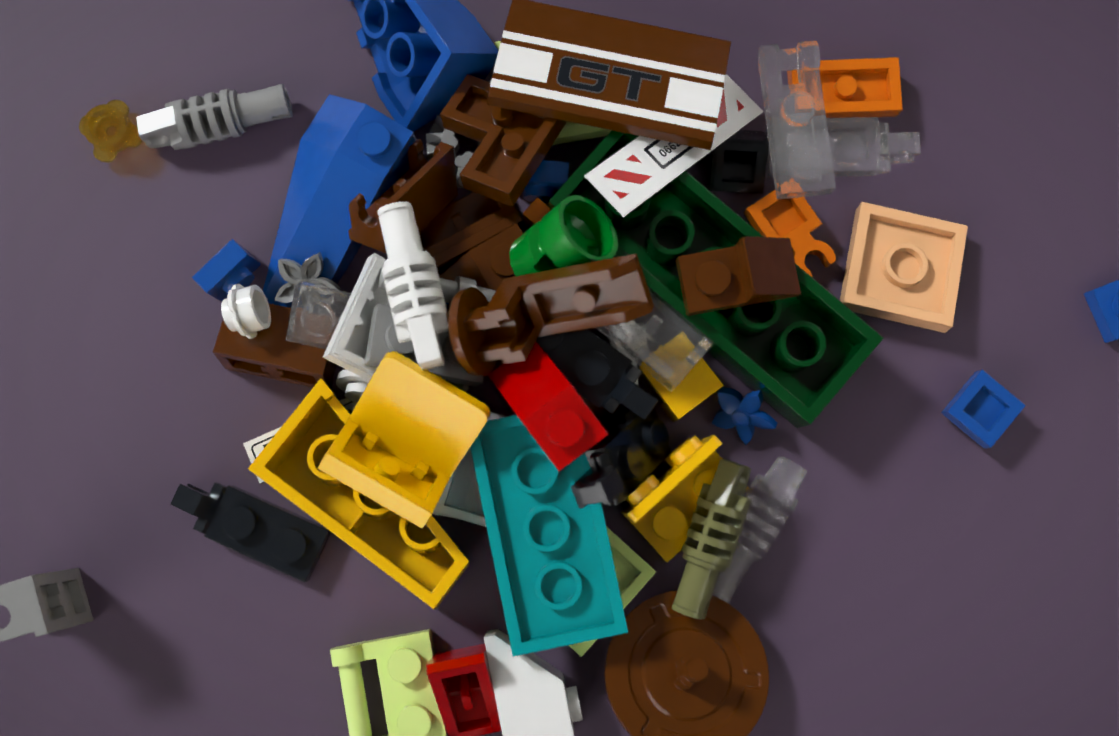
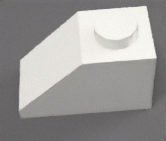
[484,629,583,736]

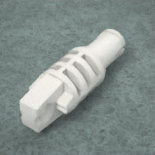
[378,202,449,370]

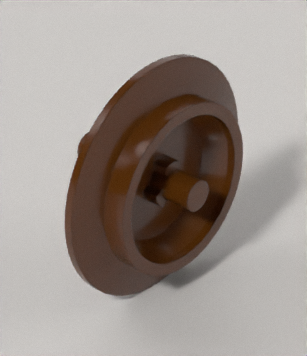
[605,591,769,736]

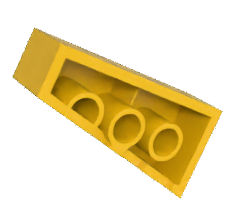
[248,378,469,610]

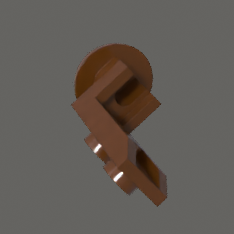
[448,254,654,376]

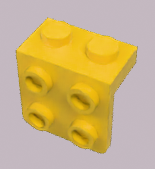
[318,352,490,529]

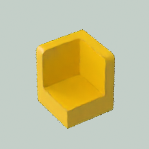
[639,332,724,422]

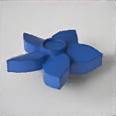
[711,387,778,445]

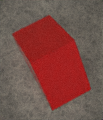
[426,643,502,736]

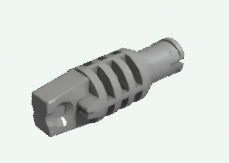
[136,84,293,150]

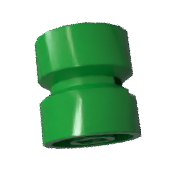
[509,195,618,276]

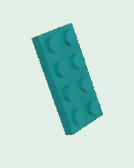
[470,415,628,657]

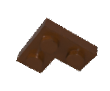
[440,74,566,207]

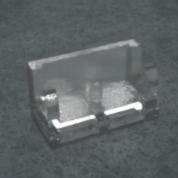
[596,291,713,392]

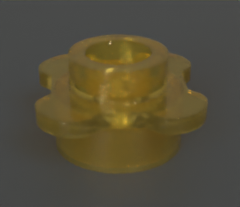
[79,100,143,163]

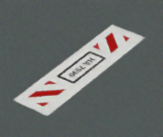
[584,74,764,217]

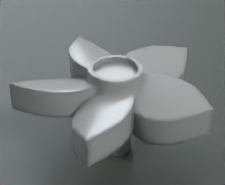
[275,252,341,313]

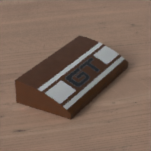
[487,0,731,150]

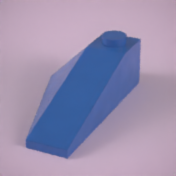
[348,0,498,132]
[263,94,417,314]

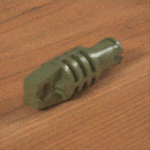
[672,459,752,620]

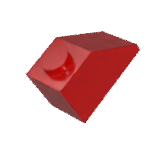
[488,342,609,471]

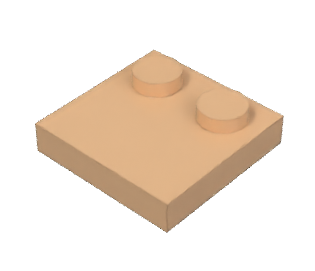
[840,202,968,333]

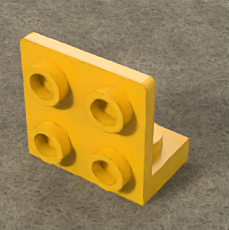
[621,434,749,563]

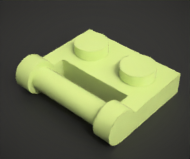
[330,629,448,736]

